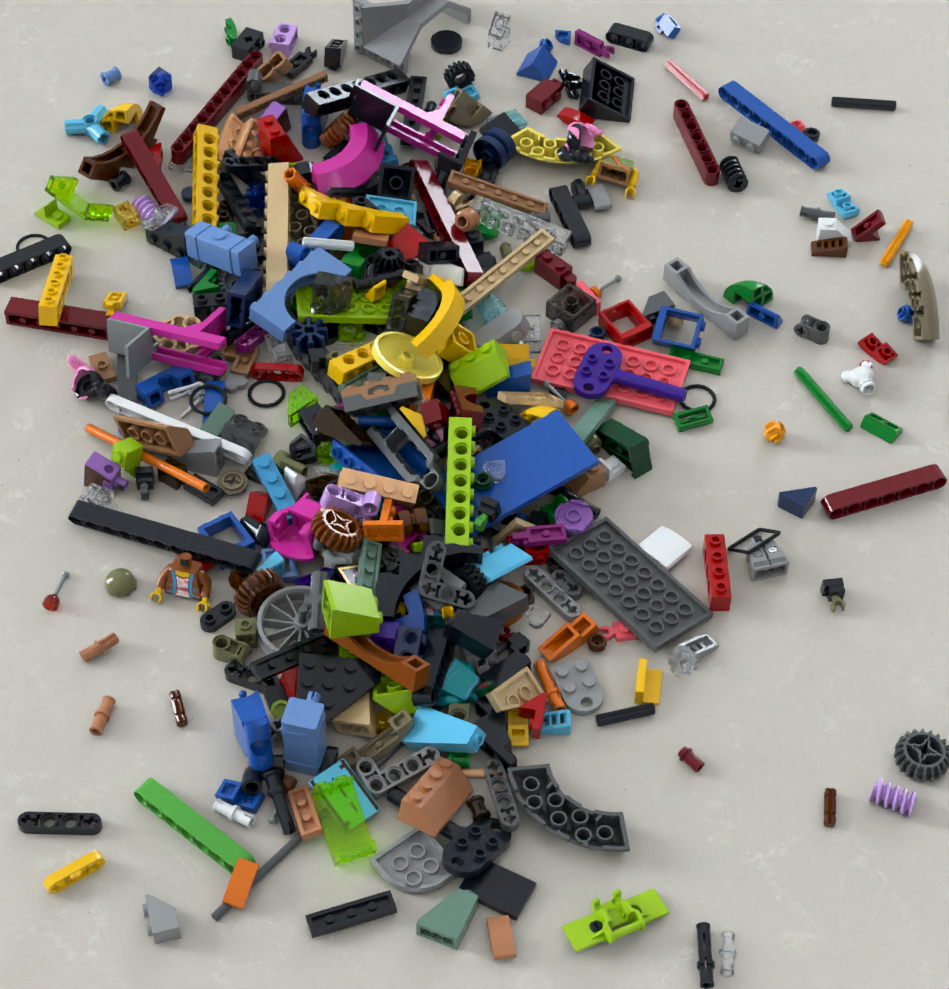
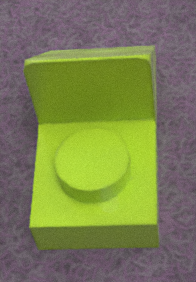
[34,199,71,230]

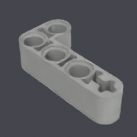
[354,746,440,800]

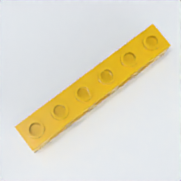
[38,253,74,326]
[327,327,405,385]

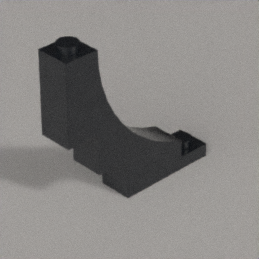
[473,650,531,774]

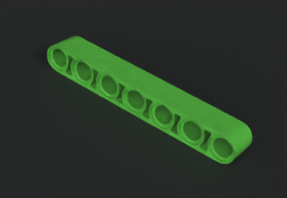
[134,778,256,874]

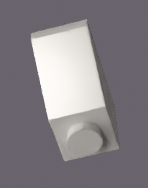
[816,218,852,246]

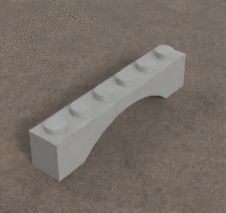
[663,257,750,340]

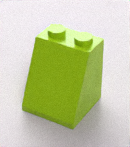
[322,580,383,639]

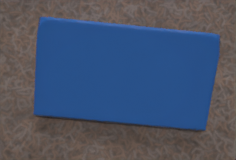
[746,302,783,329]

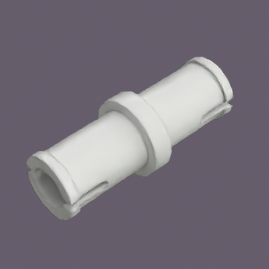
[213,798,256,828]

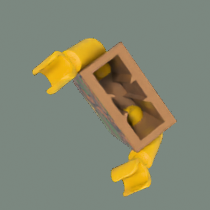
[586,156,639,200]

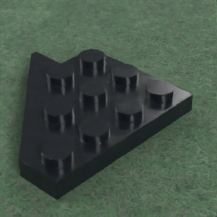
[296,653,382,725]

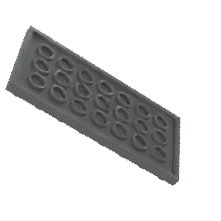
[549,516,713,653]

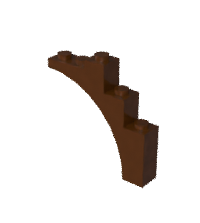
[78,101,166,182]

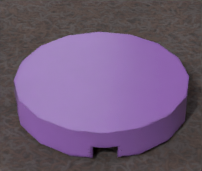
[554,499,593,535]

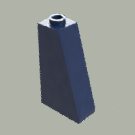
[225,268,263,329]

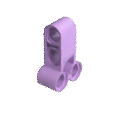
[320,484,381,530]

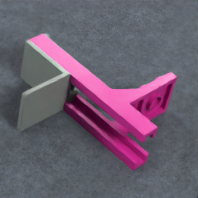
[107,307,227,379]

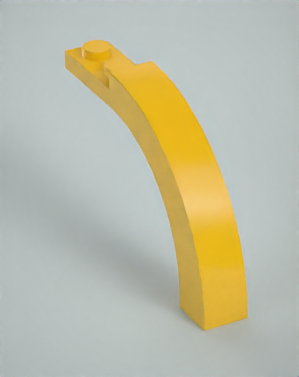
[411,273,465,360]

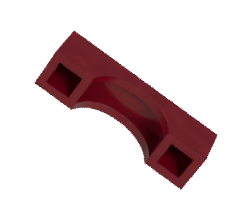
[448,385,484,430]

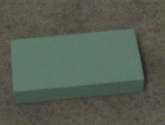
[200,402,235,437]

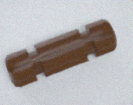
[169,690,188,727]
[824,787,836,828]

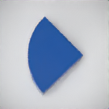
[555,30,571,45]

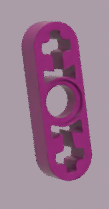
[236,324,270,353]

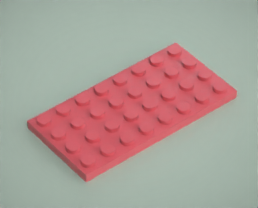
[531,328,691,417]

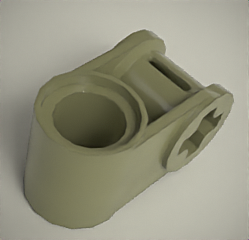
[212,634,253,665]

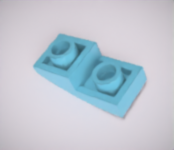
[827,188,860,219]

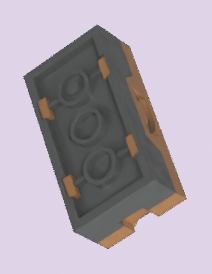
[340,372,425,418]

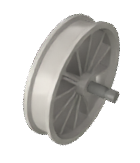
[256,585,342,669]

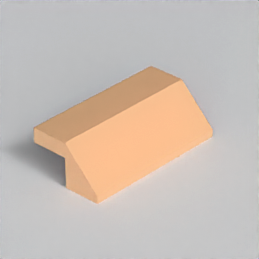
[217,112,259,167]

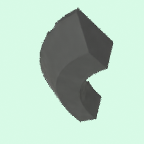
[507,764,630,852]

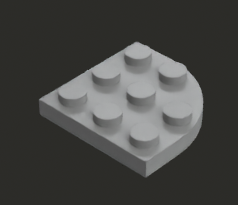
[369,828,460,893]

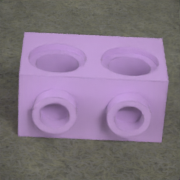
[269,23,298,58]

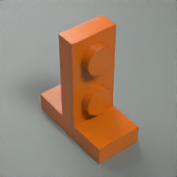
[363,498,405,541]

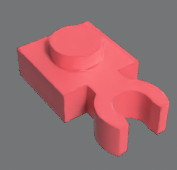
[599,621,636,642]

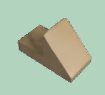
[402,270,432,297]

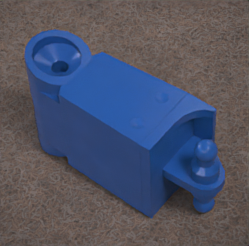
[301,82,328,149]
[231,690,274,771]

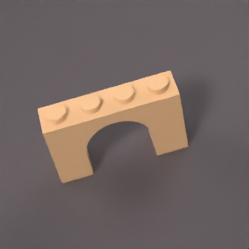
[337,467,419,511]

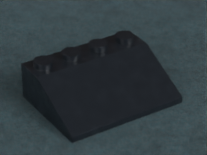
[578,57,635,123]

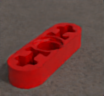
[250,362,304,382]

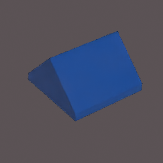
[517,45,558,81]

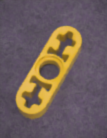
[44,850,105,894]

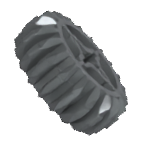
[894,729,949,783]

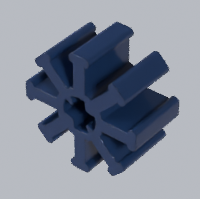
[291,316,328,354]

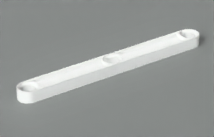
[105,394,252,465]

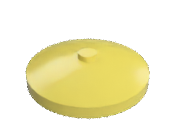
[372,331,443,385]

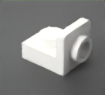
[598,455,626,482]

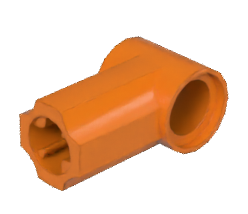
[283,168,313,195]

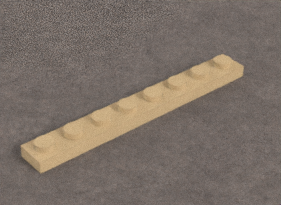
[461,229,555,316]

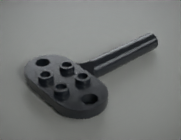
[424,398,530,460]
[387,786,511,878]

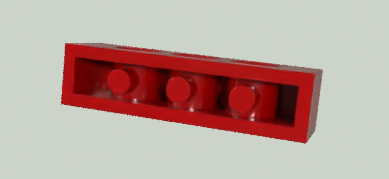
[703,534,732,611]

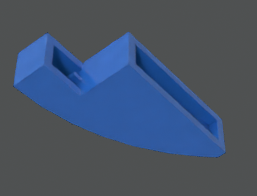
[394,589,429,656]

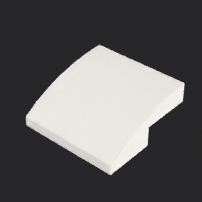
[639,526,693,570]

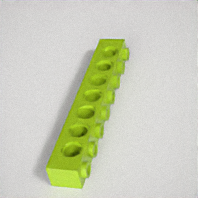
[445,417,476,546]

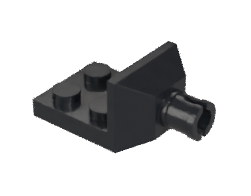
[434,130,477,189]

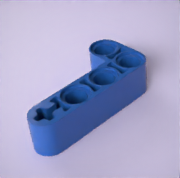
[286,220,344,269]

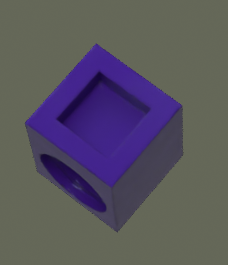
[369,620,400,651]

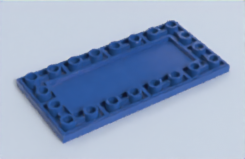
[432,410,599,538]

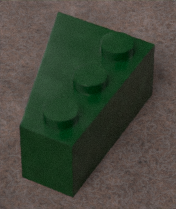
[596,418,652,479]

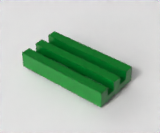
[672,405,714,433]

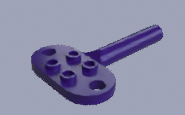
[573,342,687,403]

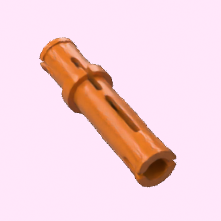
[533,659,566,711]

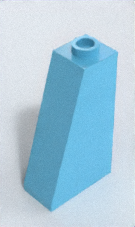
[401,707,486,753]

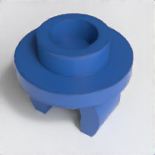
[897,304,915,324]

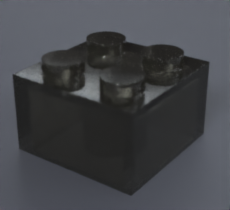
[545,283,597,333]

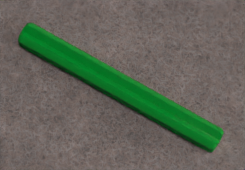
[794,366,853,432]

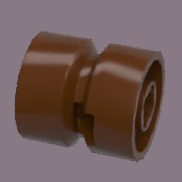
[397,507,429,536]

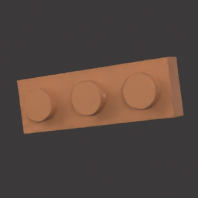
[287,784,324,842]

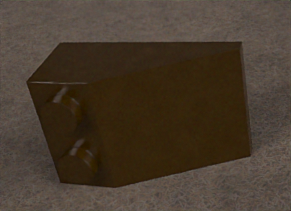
[311,405,378,450]

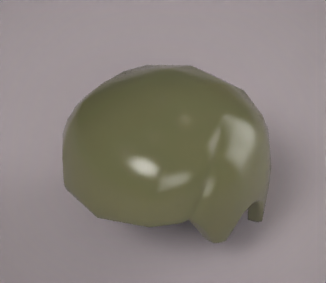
[105,568,137,597]

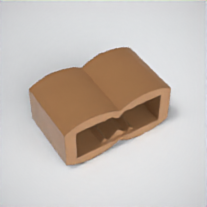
[258,50,293,82]

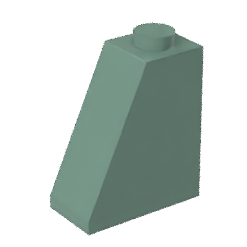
[416,888,478,950]

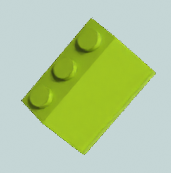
[449,339,510,395]

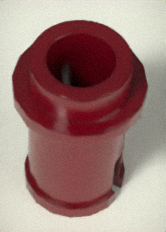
[678,746,705,773]

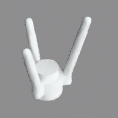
[167,381,206,418]

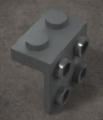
[220,414,268,459]

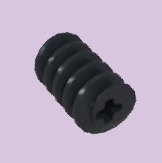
[719,155,748,192]

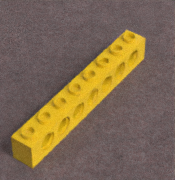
[192,124,220,226]

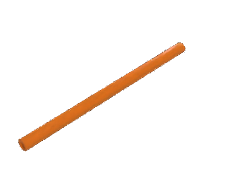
[85,423,210,493]

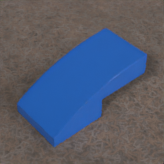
[170,256,193,289]
[215,779,265,814]

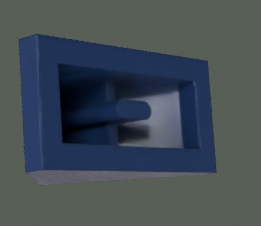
[777,487,817,519]

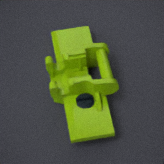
[561,888,669,953]

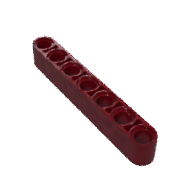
[673,99,720,186]
[120,129,188,224]
[821,464,947,519]

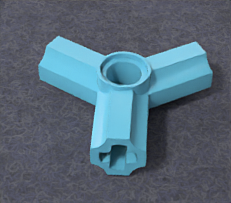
[65,104,110,145]

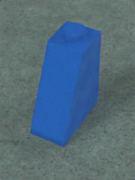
[486,361,531,398]

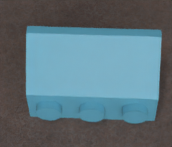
[464,543,533,584]

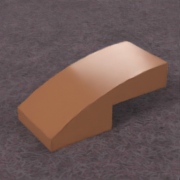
[486,915,516,960]

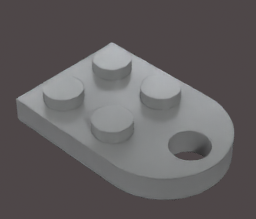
[549,657,604,716]

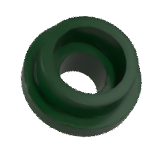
[474,472,493,491]

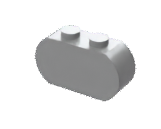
[475,308,530,347]

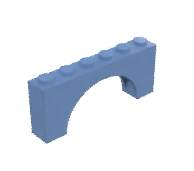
[249,247,352,342]

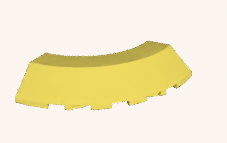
[511,127,621,165]

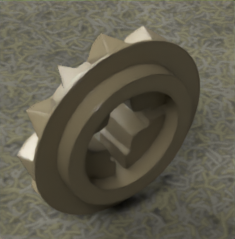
[218,470,248,496]

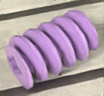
[131,196,166,226]
[869,778,917,818]

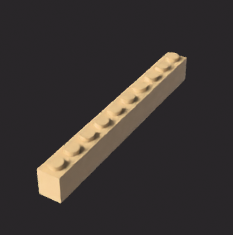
[263,162,291,303]

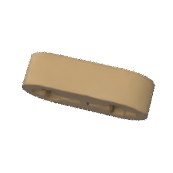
[448,190,469,207]

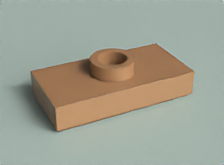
[88,352,117,383]

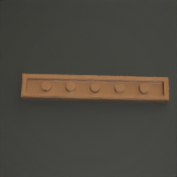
[234,70,328,120]
[446,170,548,213]

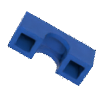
[135,365,196,409]

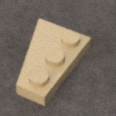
[497,391,564,408]
[486,666,549,713]

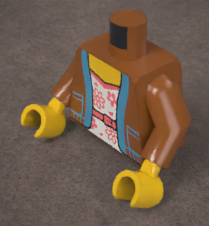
[150,553,212,612]

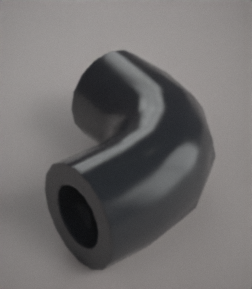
[241,754,285,796]

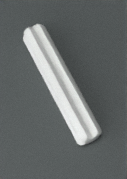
[302,237,354,251]

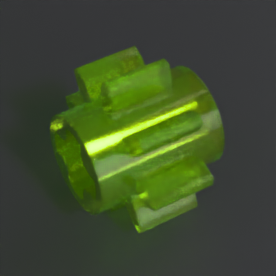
[316,441,336,464]

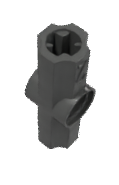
[306,570,330,634]

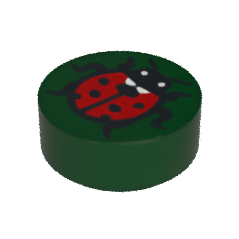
[474,680,496,697]

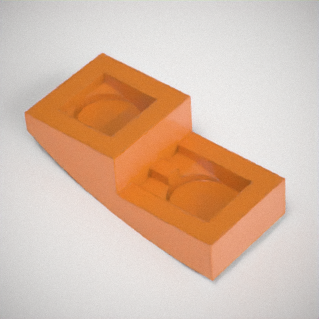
[222,857,259,910]

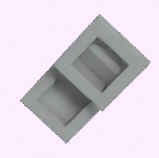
[586,184,612,211]

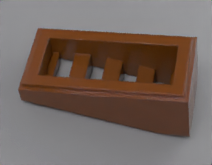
[811,237,848,258]

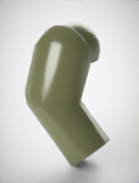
[500,242,512,258]

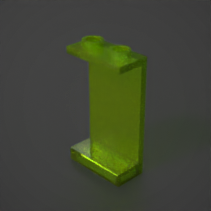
[44,175,114,222]
[311,775,377,866]

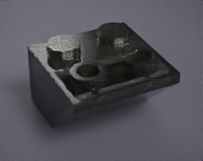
[311,271,354,316]

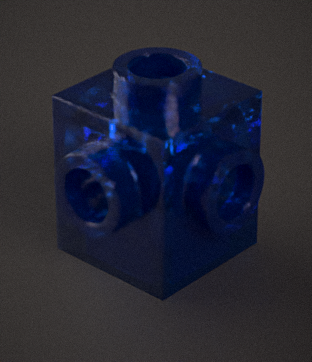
[148,67,172,97]
[244,182,268,209]

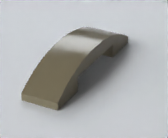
[337,708,414,771]

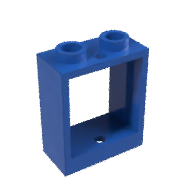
[652,305,706,352]
[197,511,256,570]

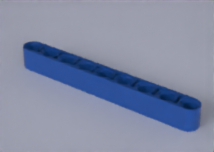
[718,81,830,170]

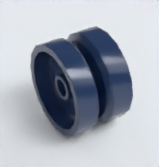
[473,127,516,169]

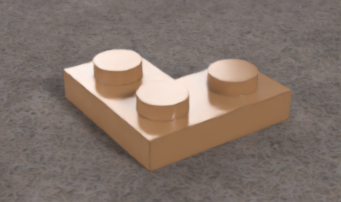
[220,343,260,379]

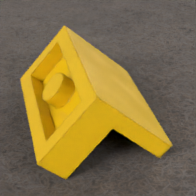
[500,344,536,367]
[634,658,662,706]

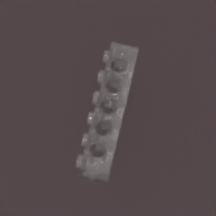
[468,194,572,257]

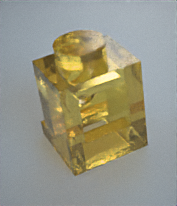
[113,200,140,231]

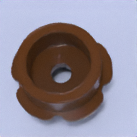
[587,633,607,652]

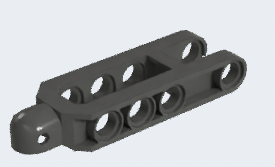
[366,404,445,493]

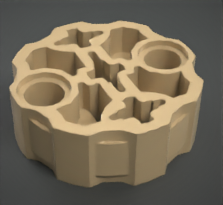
[153,314,201,354]

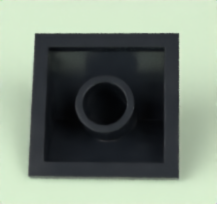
[377,163,416,201]

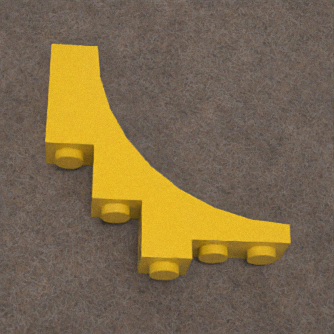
[298,186,410,234]

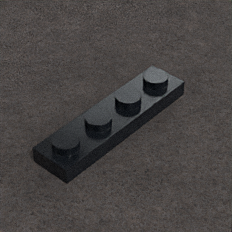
[305,890,397,938]

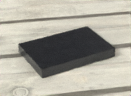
[459,862,536,921]

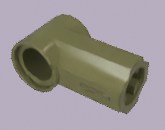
[272,450,308,477]

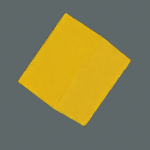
[399,406,428,439]

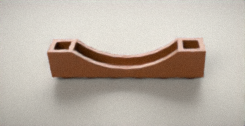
[324,622,431,692]

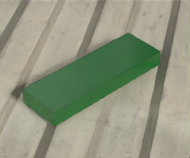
[669,347,725,376]

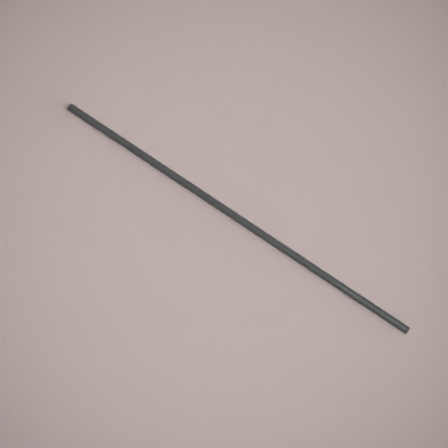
[211,632,515,921]

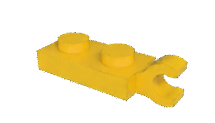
[103,292,127,316]

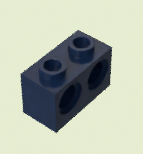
[393,626,429,659]

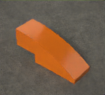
[537,612,600,663]

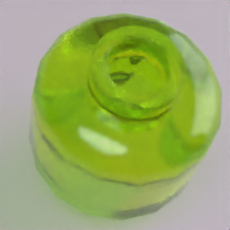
[338,323,366,346]

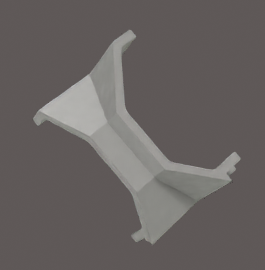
[353,0,471,75]

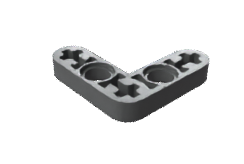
[417,541,475,610]

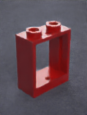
[598,299,653,347]

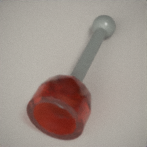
[42,571,70,611]

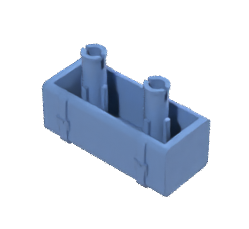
[185,221,259,277]
[281,691,328,776]

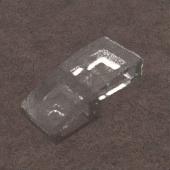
[140,203,178,231]

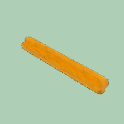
[880,219,913,267]

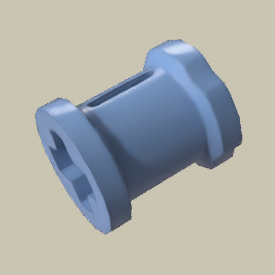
[100,66,122,86]

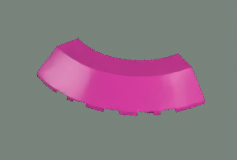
[312,123,385,196]

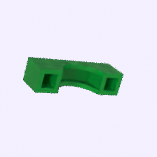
[339,243,380,281]

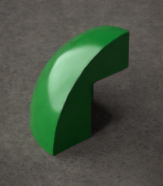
[723,280,773,306]

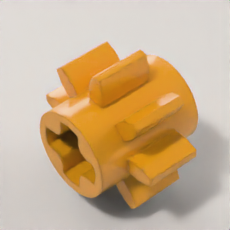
[763,419,786,444]

